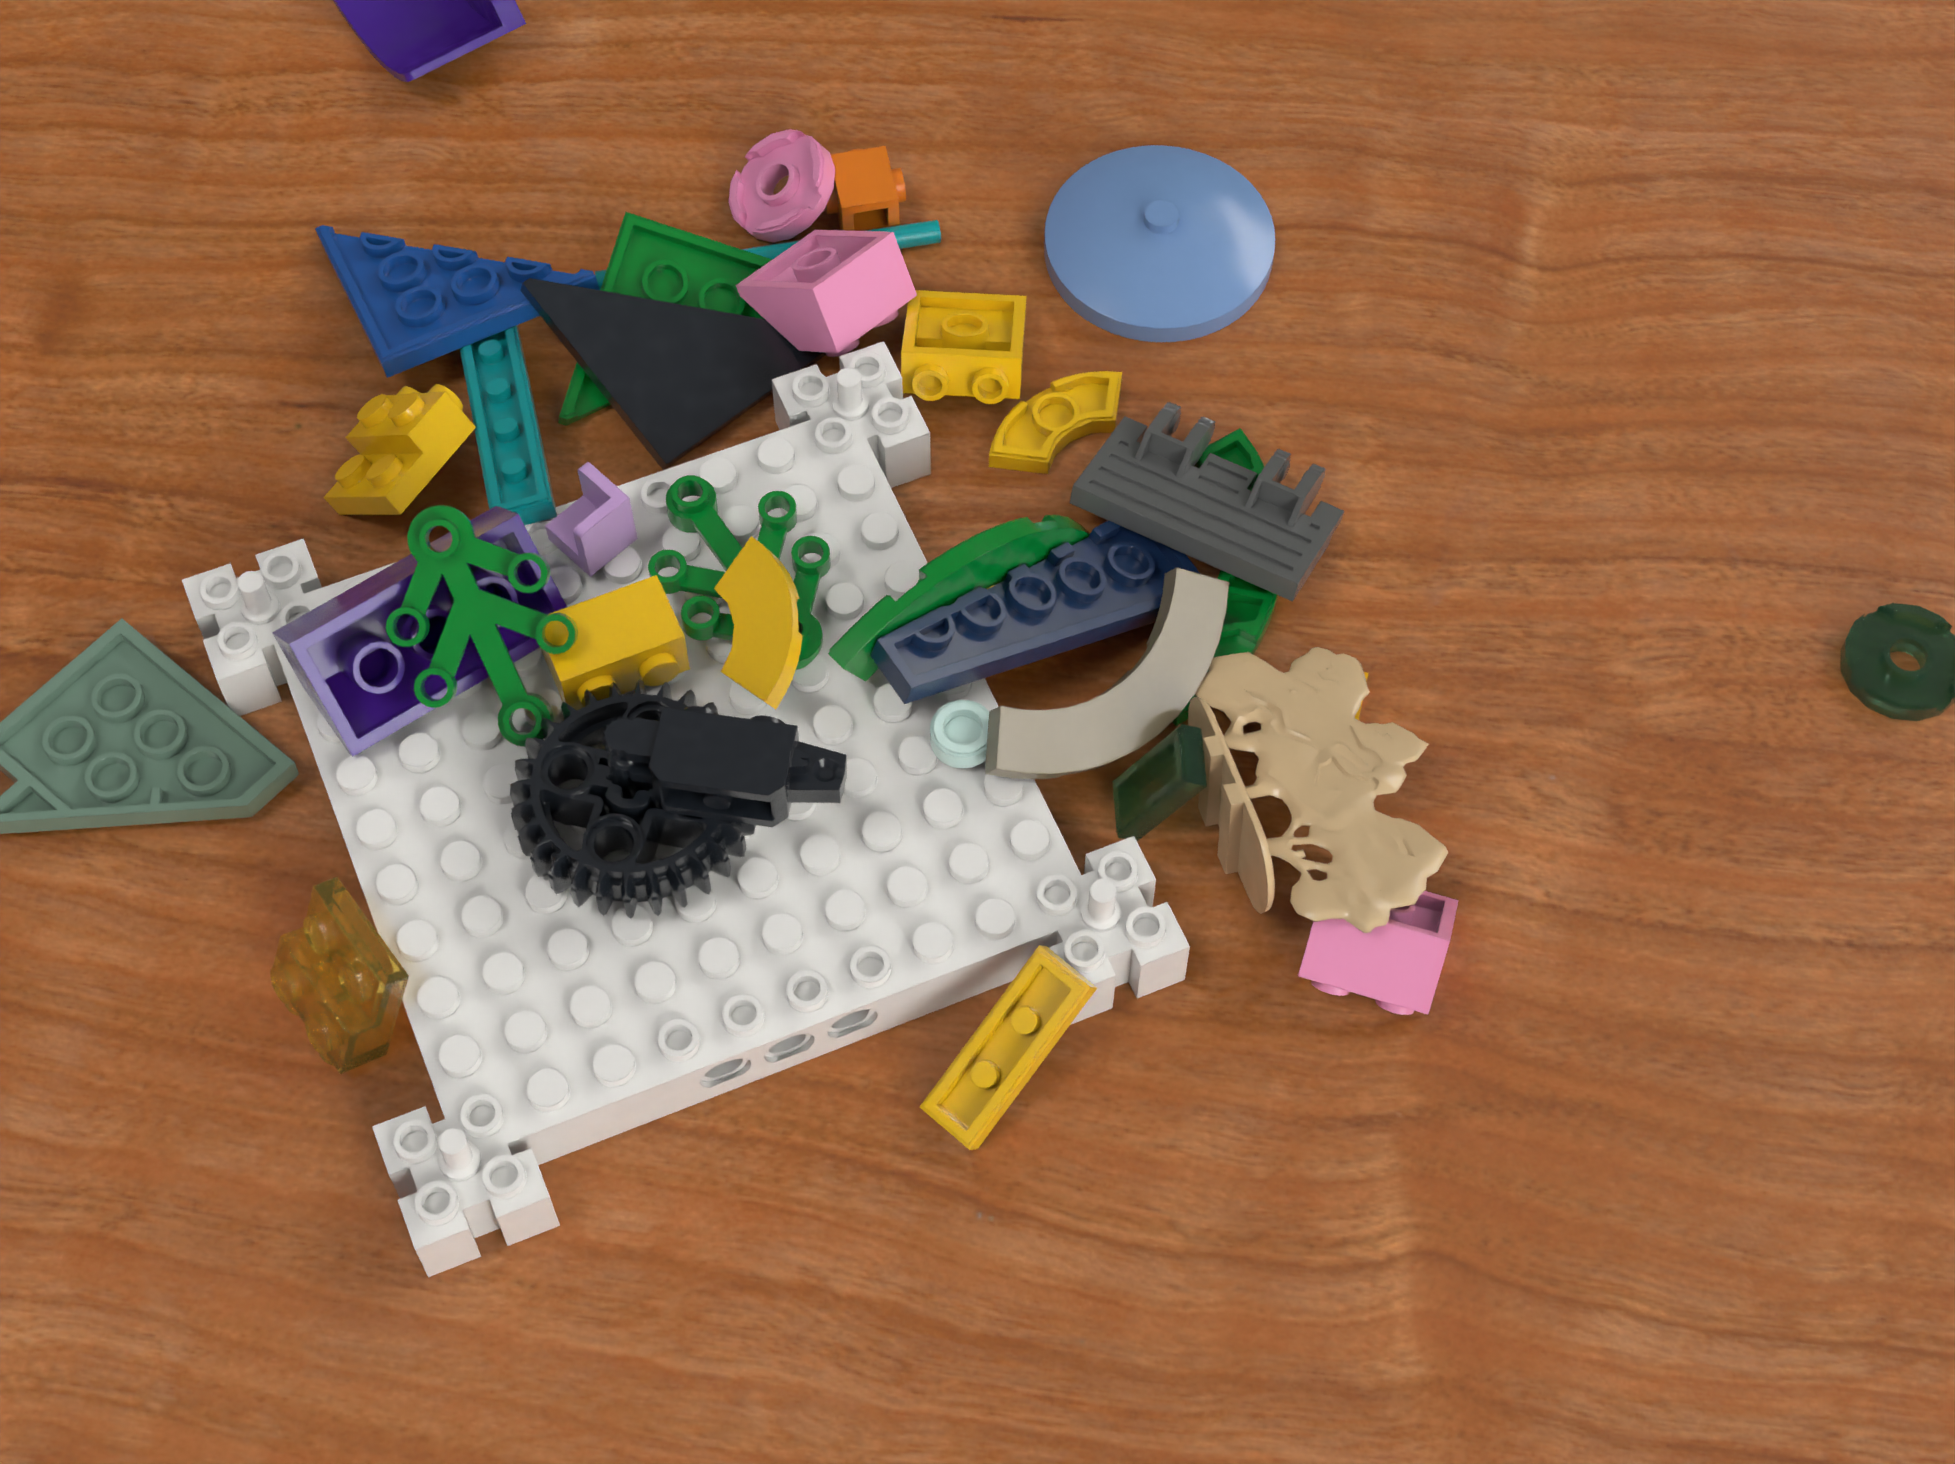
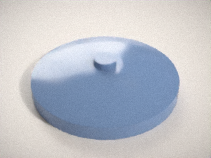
[1044,145,1275,342]

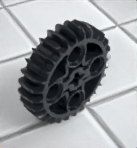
[510,679,756,919]

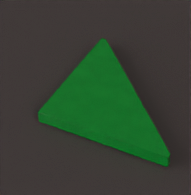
[558,212,773,426]

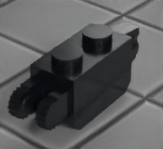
[602,706,847,828]

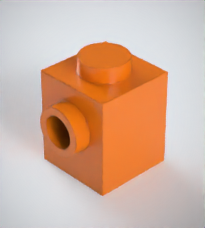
[825,146,906,231]

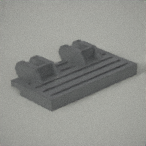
[1069,402,1344,601]

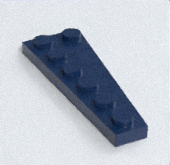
[871,521,1201,704]

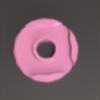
[728,129,835,243]

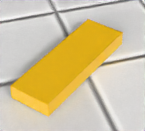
[920,945,1097,1150]

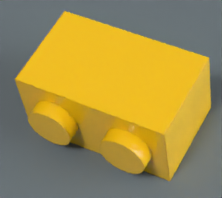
[541,575,690,710]

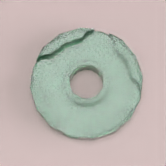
[1840,603,1955,721]

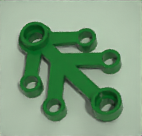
[648,475,831,670]
[386,505,578,747]

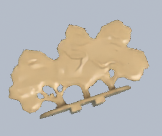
[1188,647,1448,933]

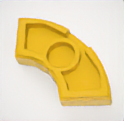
[989,371,1122,474]
[714,536,803,710]

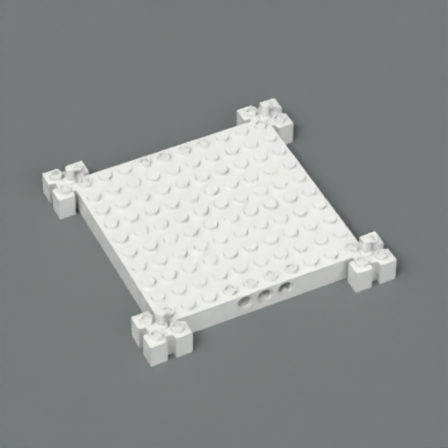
[182,341,1190,1277]

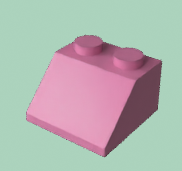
[735,230,917,357]
[1298,891,1458,1015]

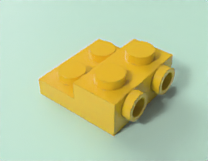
[901,290,1026,404]
[323,384,476,515]

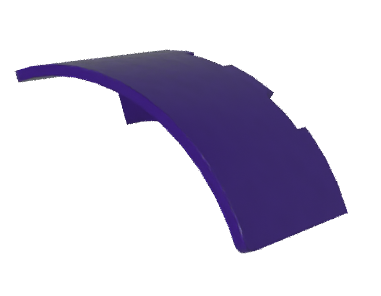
[333,0,526,82]

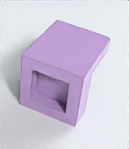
[545,462,638,577]

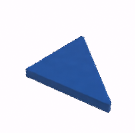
[315,225,600,378]

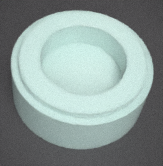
[930,700,989,768]

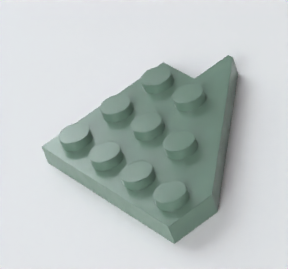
[0,618,299,834]

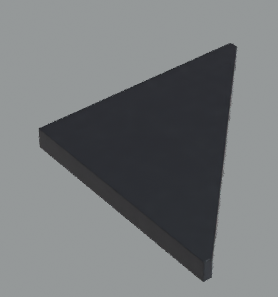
[520,278,826,470]

